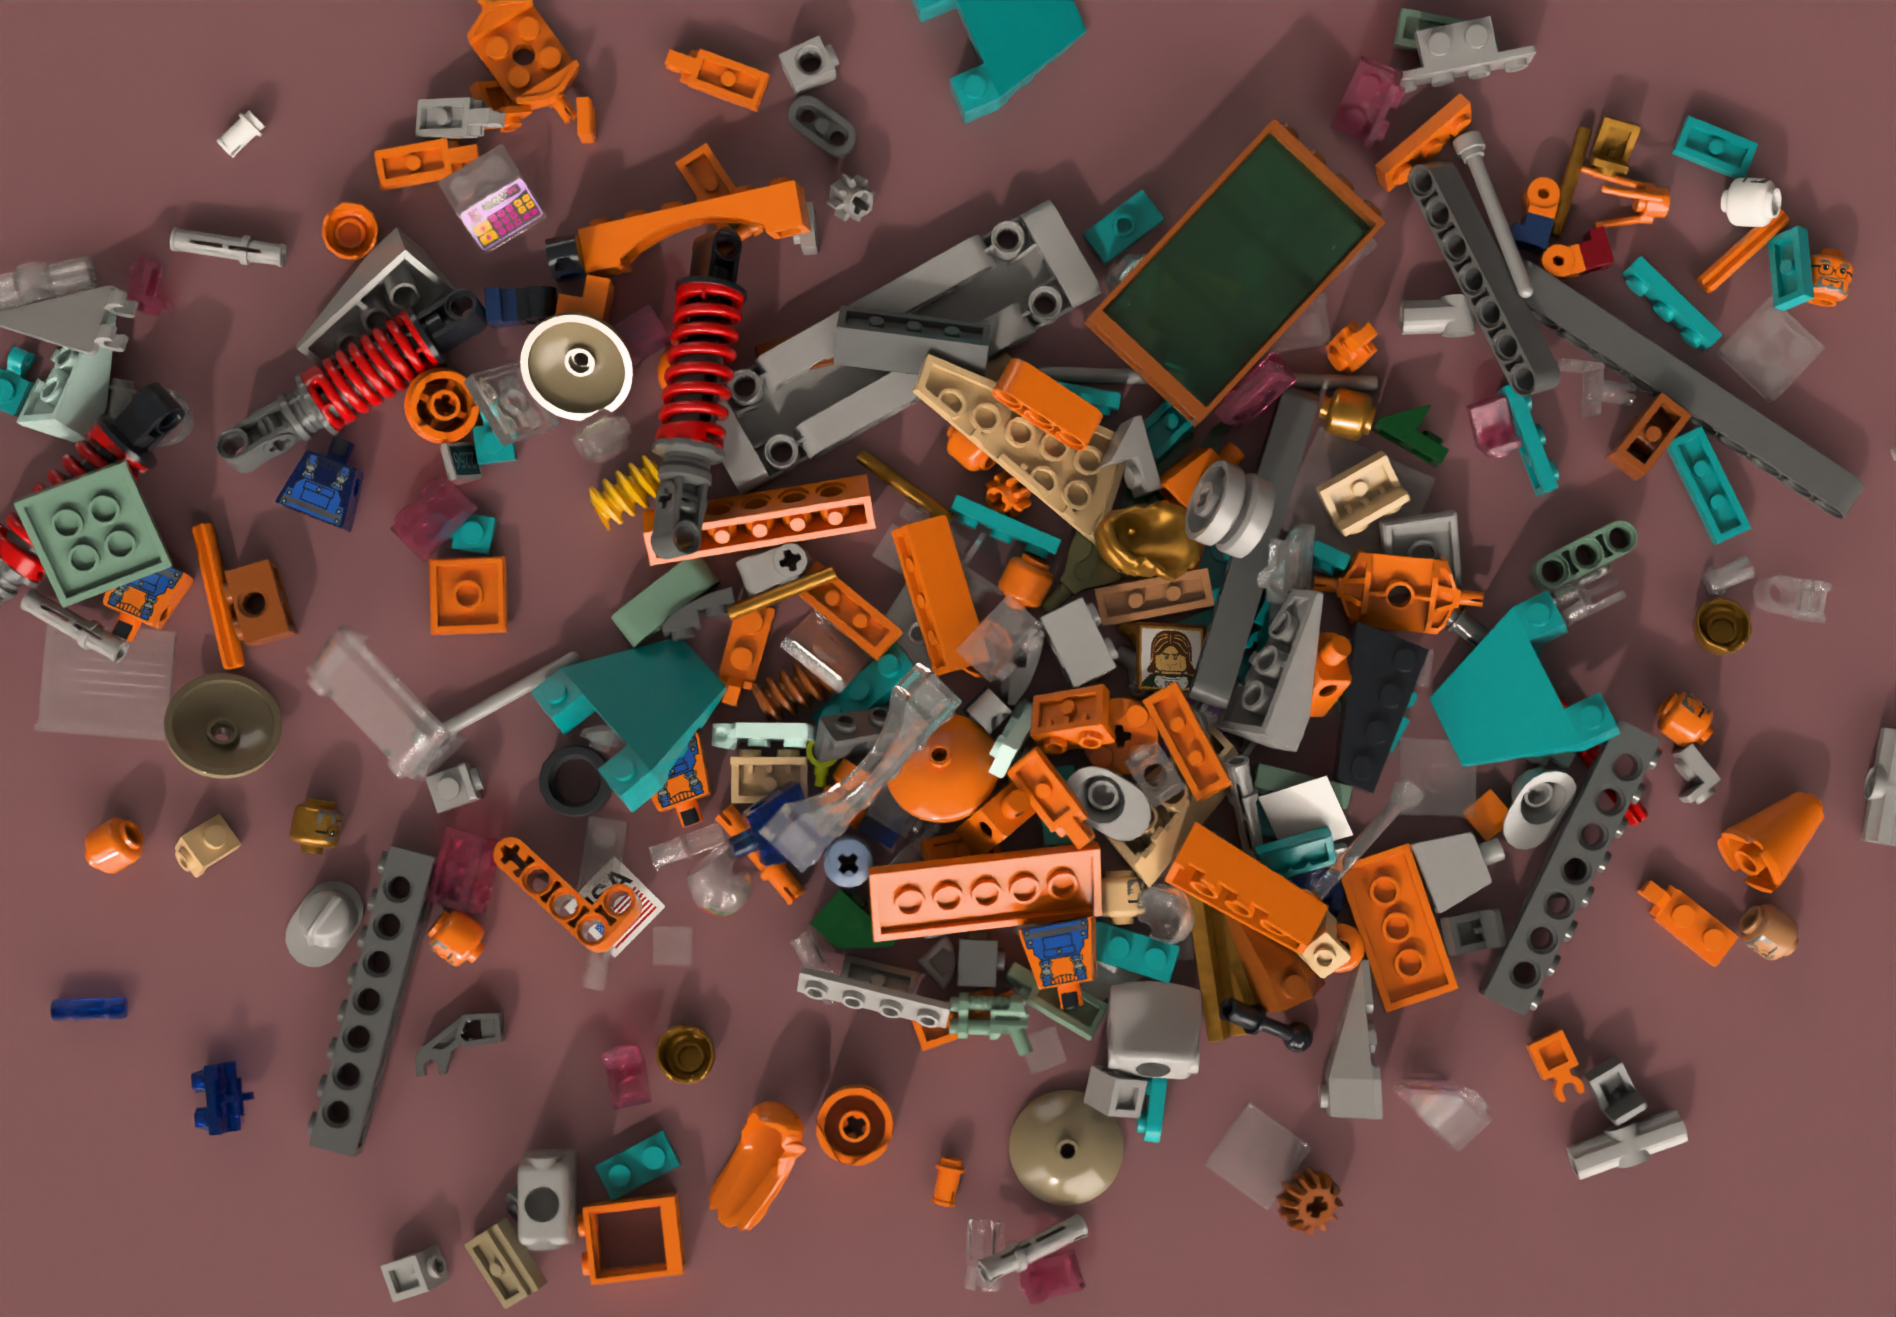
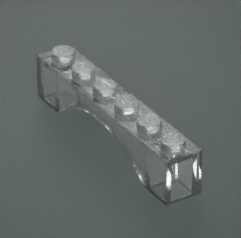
[759,662,962,873]

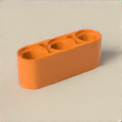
[992,358,1103,451]

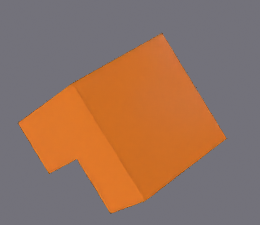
[555,275,616,324]

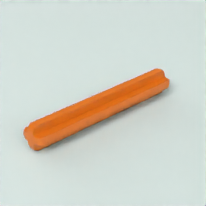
[192,522,245,670]

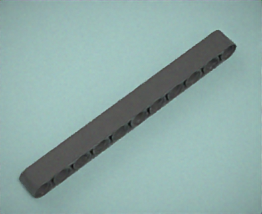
[1522,259,1865,519]

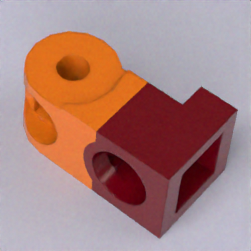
[1537,226,1614,281]

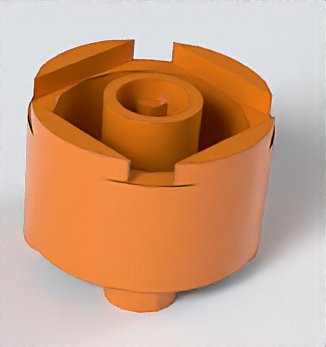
[1083,696,1162,775]
[816,1084,894,1166]

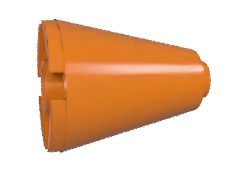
[1717,791,1824,893]

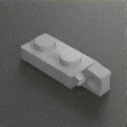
[415,97,505,139]

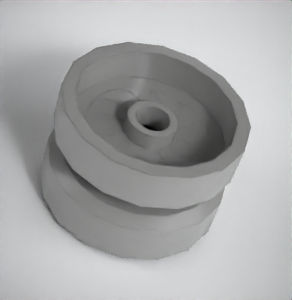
[1185,460,1275,558]

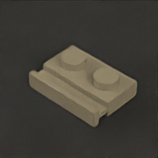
[464,1217,548,1309]

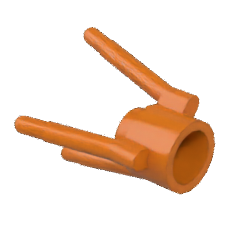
[1581,165,1670,228]

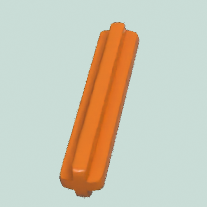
[1697,209,1790,293]

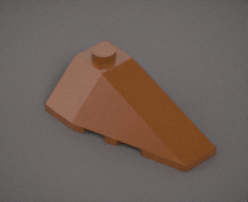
[1223,913,1325,1012]

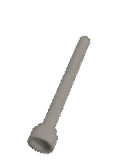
[1452,131,1533,298]
[412,651,581,757]

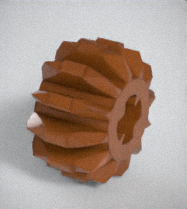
[1275,1166,1344,1235]

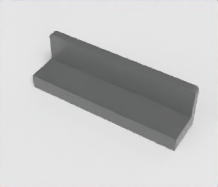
[834,305,991,377]

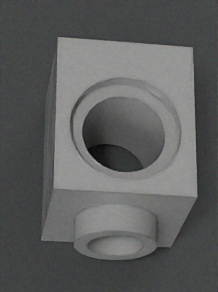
[778,35,839,98]
[1084,1065,1147,1118]

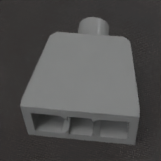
[1409,832,1505,913]

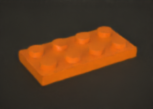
[1335,843,1459,1013]

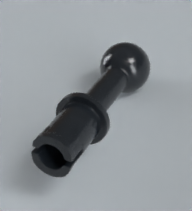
[1219,997,1313,1053]

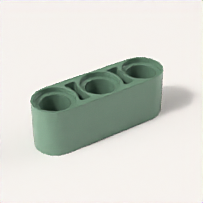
[1528,520,1638,591]
[611,557,721,648]

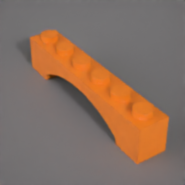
[578,177,812,278]

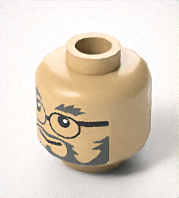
[1101,870,1146,925]

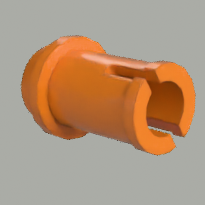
[931,1156,966,1207]

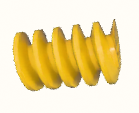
[589,455,660,531]

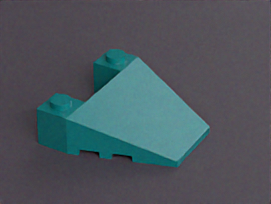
[910,0,1087,124]
[1429,590,1620,767]
[530,639,728,813]

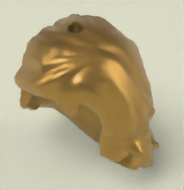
[1094,500,1202,581]

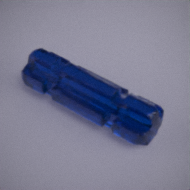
[50,998,129,1021]

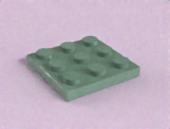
[13,458,173,608]

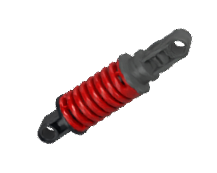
[216,288,488,474]

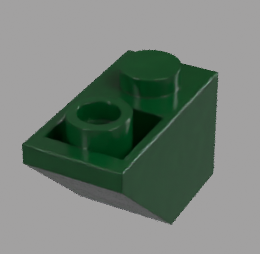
[809,889,898,949]

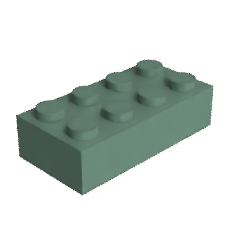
[1251,763,1353,810]

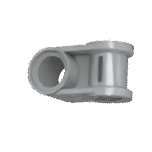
[735,543,812,598]

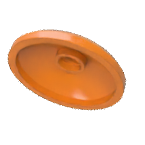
[885,713,999,823]

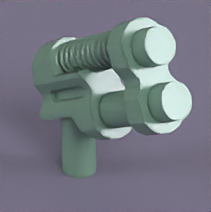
[949,992,1033,1057]

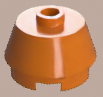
[404,368,479,444]

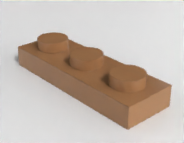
[1095,568,1215,627]

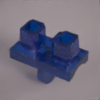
[191,1061,254,1135]

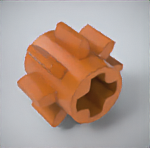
[985,470,1032,519]

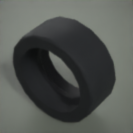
[539,745,612,817]

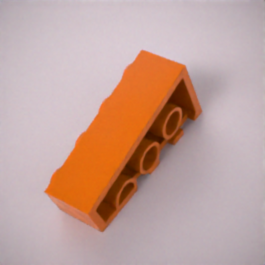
[1164,822,1329,955]

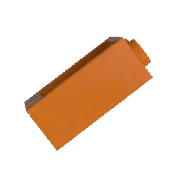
[577,1192,687,1285]

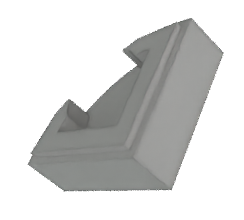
[918,935,956,989]

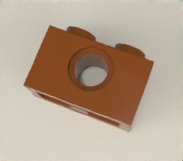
[1605,392,1692,481]
[223,559,298,647]

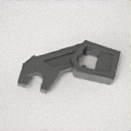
[415,1012,505,1077]

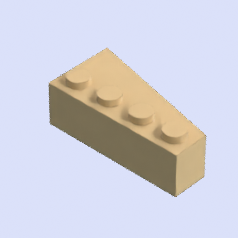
[1104,724,1239,888]

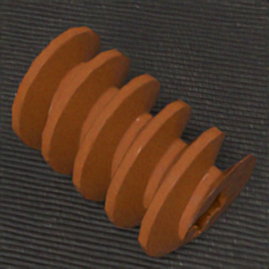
[751,655,838,723]

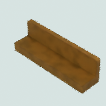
[1186,893,1256,1042]

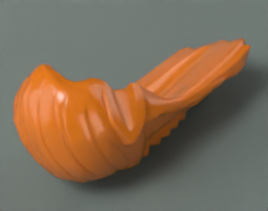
[708,1101,806,1231]

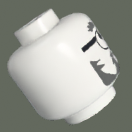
[1721,177,1782,227]

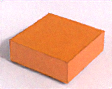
[576,97,597,144]
[1460,789,1509,842]

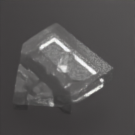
[1257,523,1315,606]

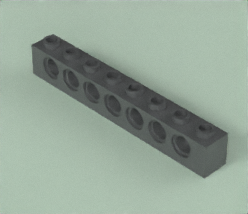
[1479,719,1662,1016]
[307,846,441,1157]

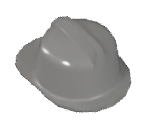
[1503,764,1576,850]
[1066,766,1152,841]
[285,881,364,967]

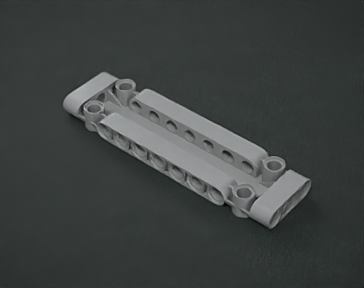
[716,199,1102,495]

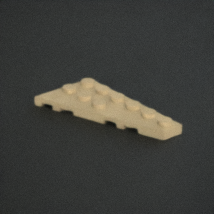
[913,354,1125,546]

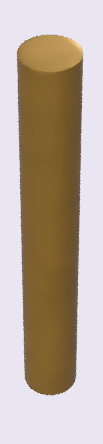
[1550,127,1592,238]
[855,449,956,524]
[726,565,838,620]

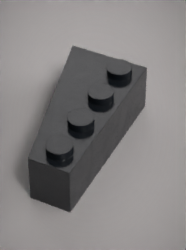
[1332,621,1429,794]

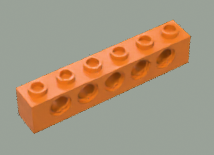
[643,474,876,566]

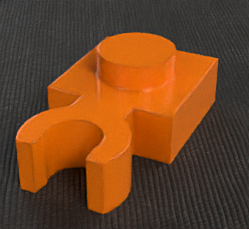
[1525,1029,1585,1102]

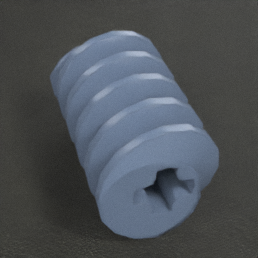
[824,833,873,888]

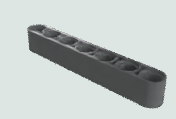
[1408,160,1560,397]

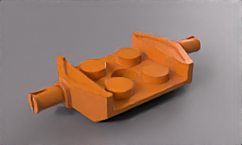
[467,0,579,124]
[1312,548,1484,634]

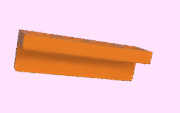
[891,515,989,677]

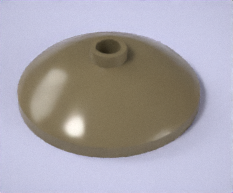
[520,312,634,421]
[164,673,282,779]
[1009,1089,1124,1206]

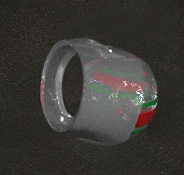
[686,842,753,917]

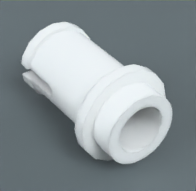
[216,110,265,158]

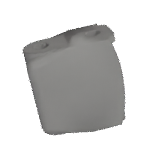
[1107,981,1202,1079]
[518,1149,578,1250]

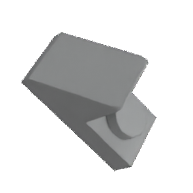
[1098,415,1162,498]

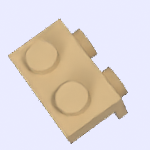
[1315,451,1411,536]
[730,749,808,804]

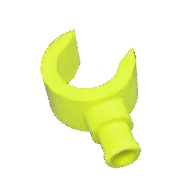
[806,742,839,787]

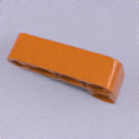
[493,837,643,953]

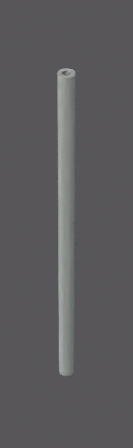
[1039,366,1378,391]

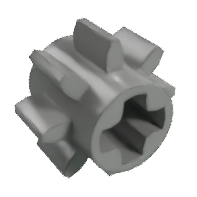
[827,174,876,222]

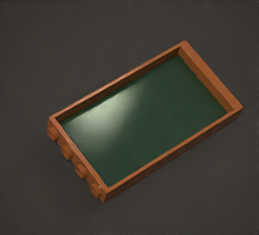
[1084,118,1386,427]

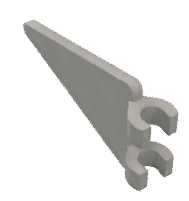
[0,286,139,356]

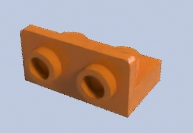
[1030,684,1116,755]

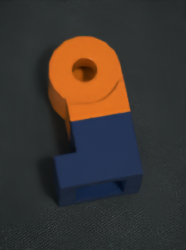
[1510,177,1560,255]

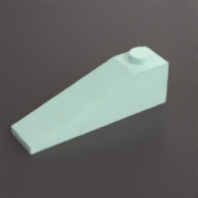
[16,286,119,442]

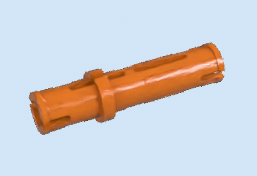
[715,803,807,905]

